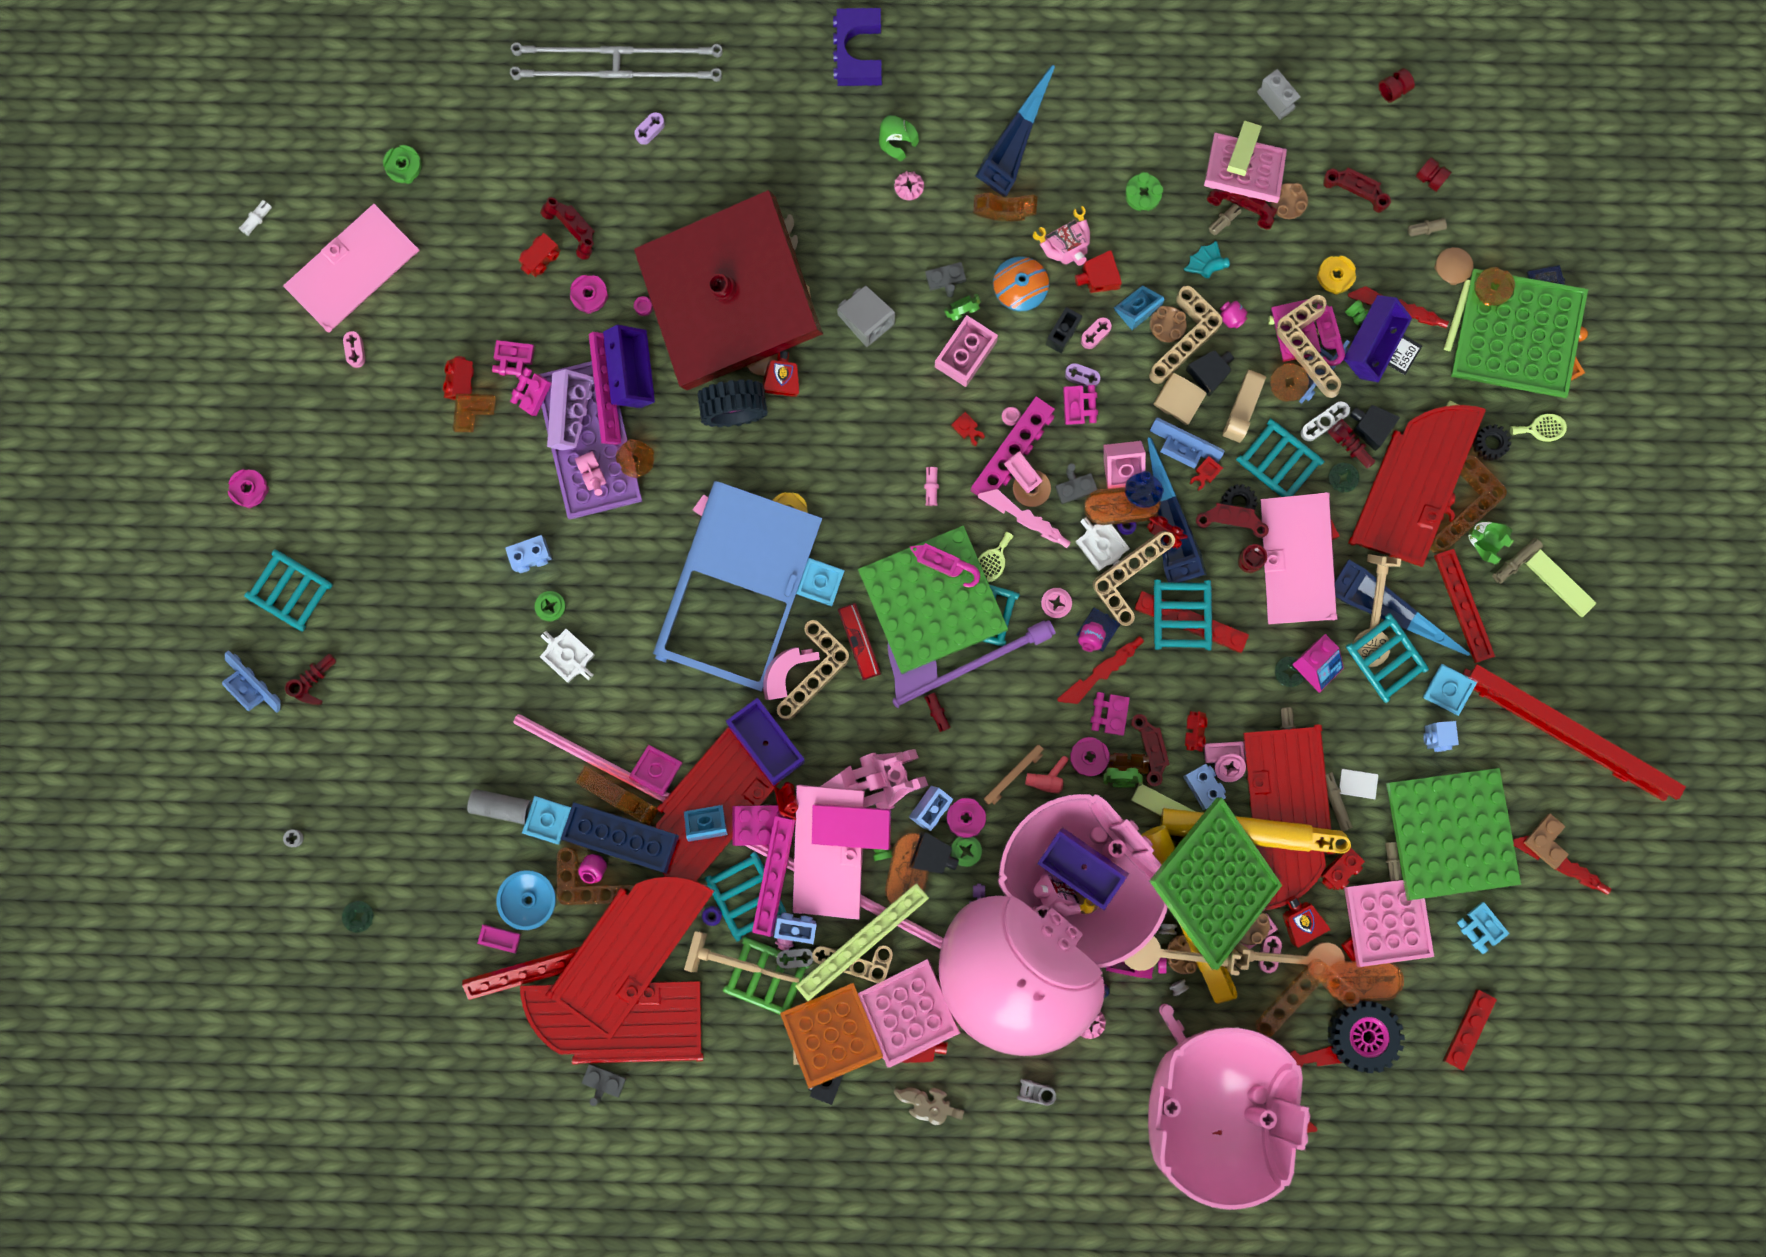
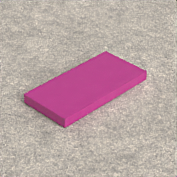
[812,804,891,850]

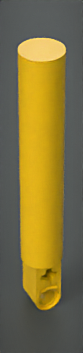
[1160,808,1351,853]
[1141,825,1237,1004]

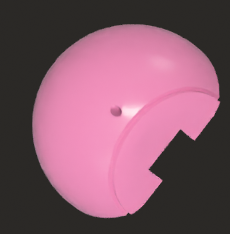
[998,794,1168,968]
[939,896,1104,1056]
[1148,1028,1310,1209]

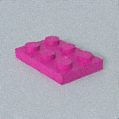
[1271,299,1321,362]
[733,805,791,846]

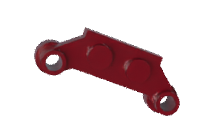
[1323,167,1391,213]
[1207,189,1277,229]
[540,197,595,260]
[1196,503,1269,538]
[1131,714,1170,787]

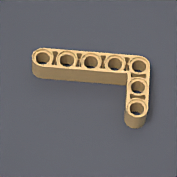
[1149,286,1222,384]
[1277,295,1341,398]
[1093,531,1175,626]
[777,620,849,721]

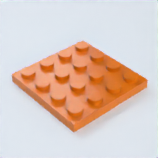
[780,983,883,1088]

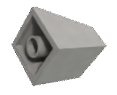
[837,286,895,348]

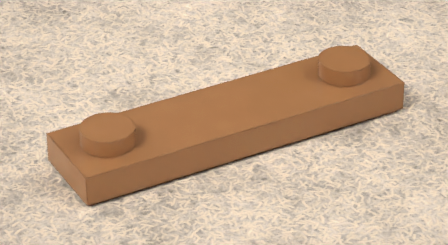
[983,745,1044,805]

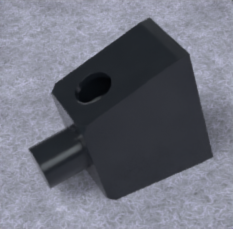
[1186,350,1234,396]
[1350,405,1400,451]
[909,832,959,874]

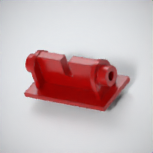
[1147,516,1188,549]
[1185,711,1208,752]
[774,782,798,820]

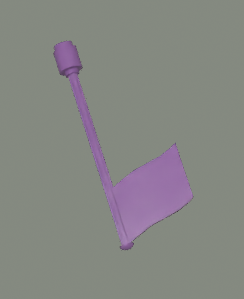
[888,620,1056,708]

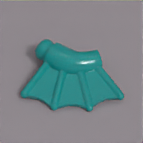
[1184,241,1230,278]

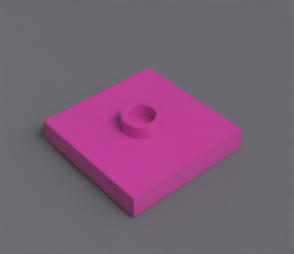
[629,744,682,796]

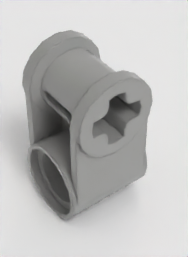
[1016,1079,1056,1106]

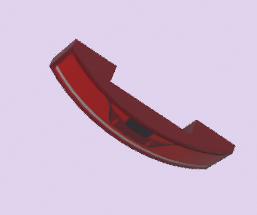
[838,603,881,681]

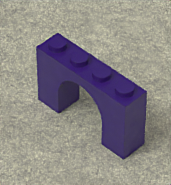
[833,8,882,86]

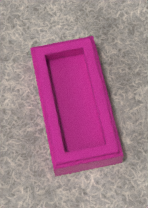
[477,924,521,953]

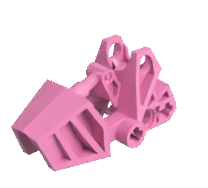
[820,749,928,809]

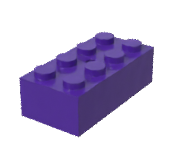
[1344,295,1412,382]
[603,325,655,408]
[726,698,805,786]
[1037,827,1129,910]

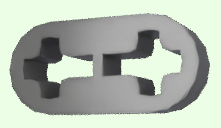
[776,949,814,969]

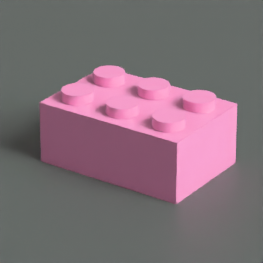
[935,315,998,387]

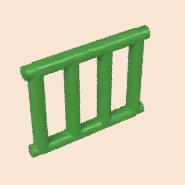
[723,937,810,1015]

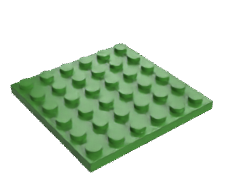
[1451,269,1588,398]
[858,525,1008,674]
[1386,768,1521,901]
[1149,797,1282,970]

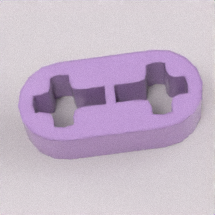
[634,112,665,145]
[1065,363,1100,388]

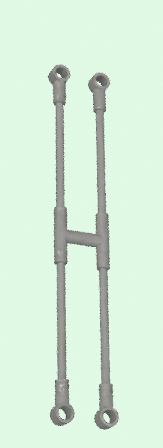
[510,42,723,82]

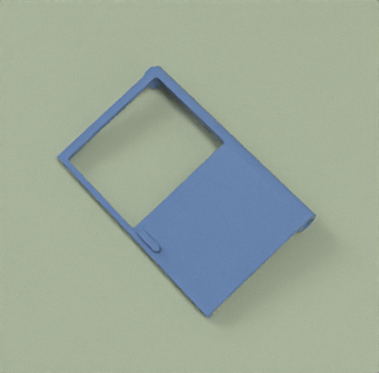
[653,481,822,692]

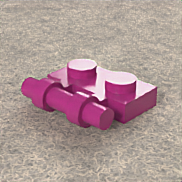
[492,340,535,378]
[510,368,552,416]
[1063,385,1098,425]
[1091,692,1129,736]

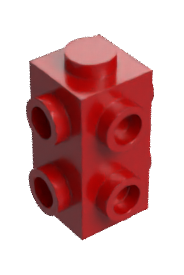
[518,233,561,278]
[443,356,474,401]
[1320,847,1365,890]

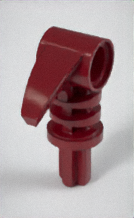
[1327,418,1375,468]
[285,654,336,705]

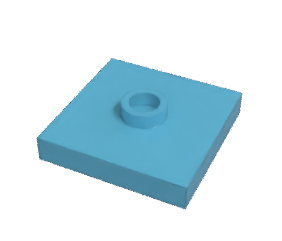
[796,558,845,607]
[1423,663,1477,716]
[522,796,571,845]

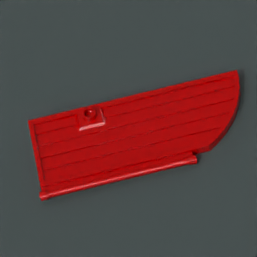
[1348,405,1486,567]
[1243,724,1335,911]
[656,727,783,881]
[545,876,715,1040]
[520,981,704,1065]

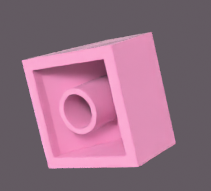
[1104,441,1145,489]

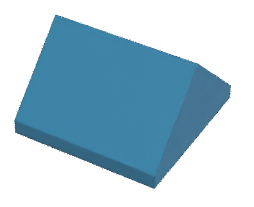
[1114,286,1165,330]
[684,805,727,842]

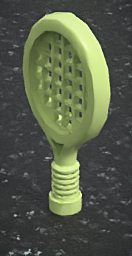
[1510,413,1567,442]
[978,532,1013,583]

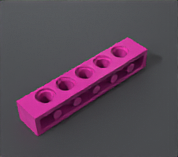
[971,396,1055,496]

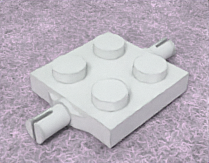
[1076,517,1130,573]
[540,629,595,683]

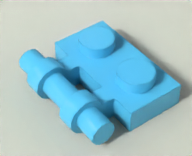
[1456,902,1510,954]

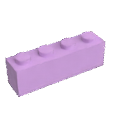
[547,369,594,451]

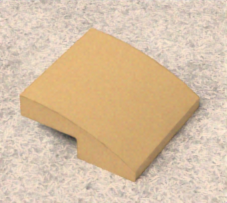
[1153,373,1207,425]

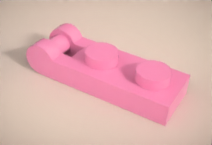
[1159,1004,1189,1044]

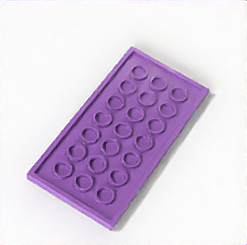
[539,361,643,520]

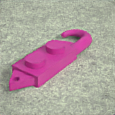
[1316,304,1345,366]
[910,543,980,587]

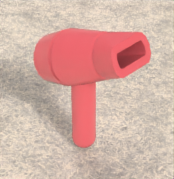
[1025,756,1068,794]

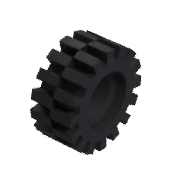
[1473,424,1512,461]
[1221,484,1258,509]

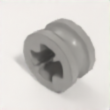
[283,830,303,847]
[1159,924,1177,935]
[1169,979,1189,996]

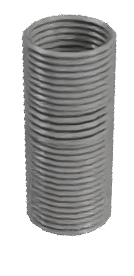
[467,789,532,825]

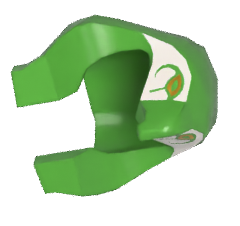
[879,115,919,162]
[1468,521,1514,564]

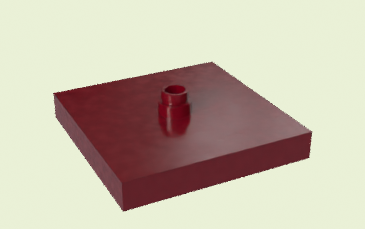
[634,190,823,391]

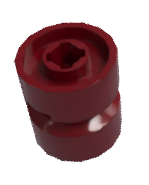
[1379,68,1415,103]
[1415,157,1452,192]
[1238,544,1268,573]

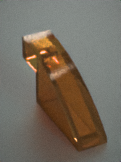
[575,766,658,826]

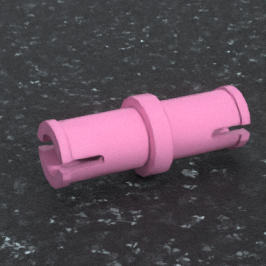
[924,467,939,506]

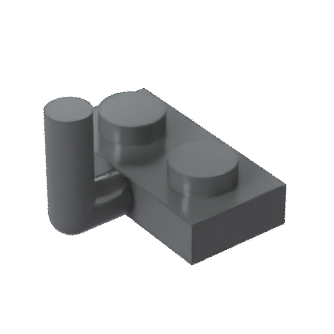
[925,262,966,298]
[1055,463,1098,504]
[582,1064,627,1106]

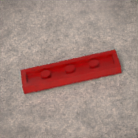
[1443,989,1497,1071]

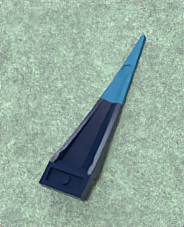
[975,65,1055,197]
[1147,437,1207,583]
[1335,560,1470,656]

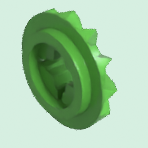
[535,591,566,622]
[951,837,982,867]

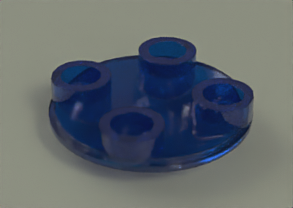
[1125,471,1164,508]

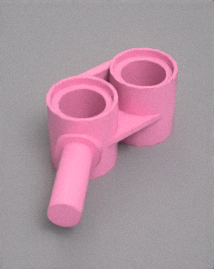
[575,451,606,496]

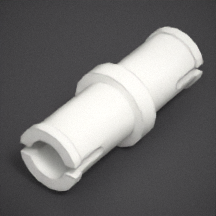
[239,200,272,236]

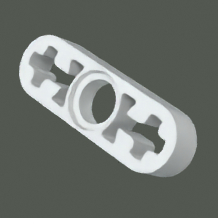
[1301,402,1350,442]

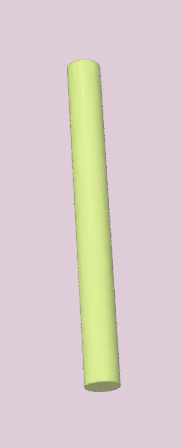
[1444,280,1471,351]

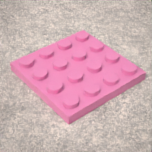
[1204,133,1287,203]
[1344,880,1434,967]
[858,959,960,1068]

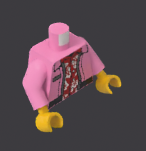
[1033,206,1090,266]
[1034,870,1095,917]

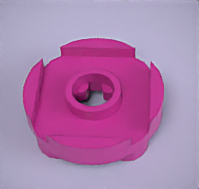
[570,275,608,314]
[228,469,269,508]
[1070,737,1109,777]
[947,798,986,838]

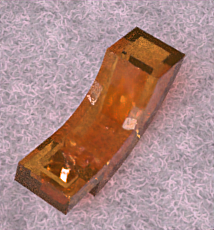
[973,192,1038,221]

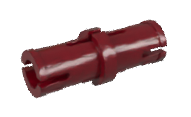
[924,692,951,732]

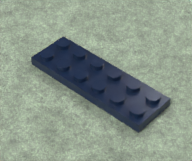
[561,802,679,873]

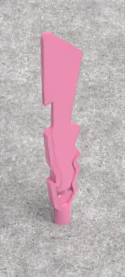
[978,489,1071,548]

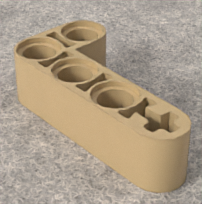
[1222,369,1266,443]
[812,945,893,983]

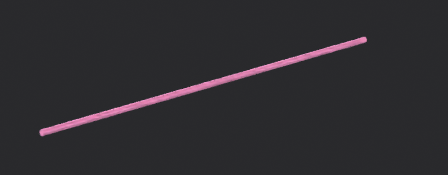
[513,714,944,949]

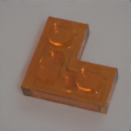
[453,393,496,432]

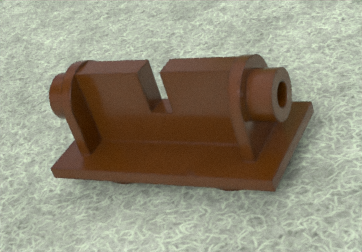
[1109,753,1149,774]

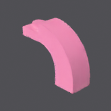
[763,647,820,700]

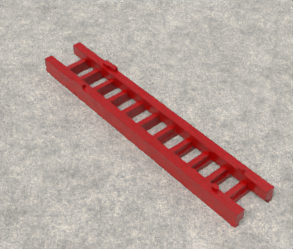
[1462,664,1686,801]

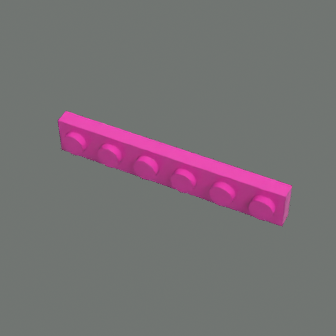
[589,332,621,445]
[752,816,796,937]

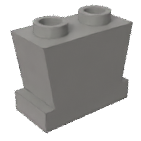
[1257,69,1301,120]

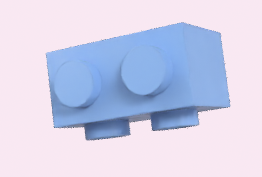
[505,535,552,573]
[1423,721,1459,752]
[1183,764,1226,810]
[909,786,953,831]
[774,913,817,944]

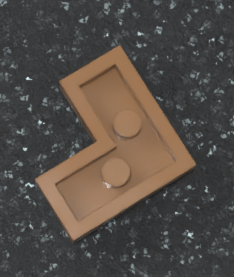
[1523,814,1569,869]

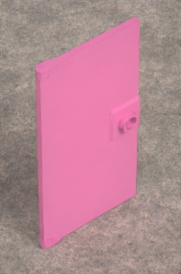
[283,204,420,333]
[1261,492,1337,624]
[793,785,864,919]

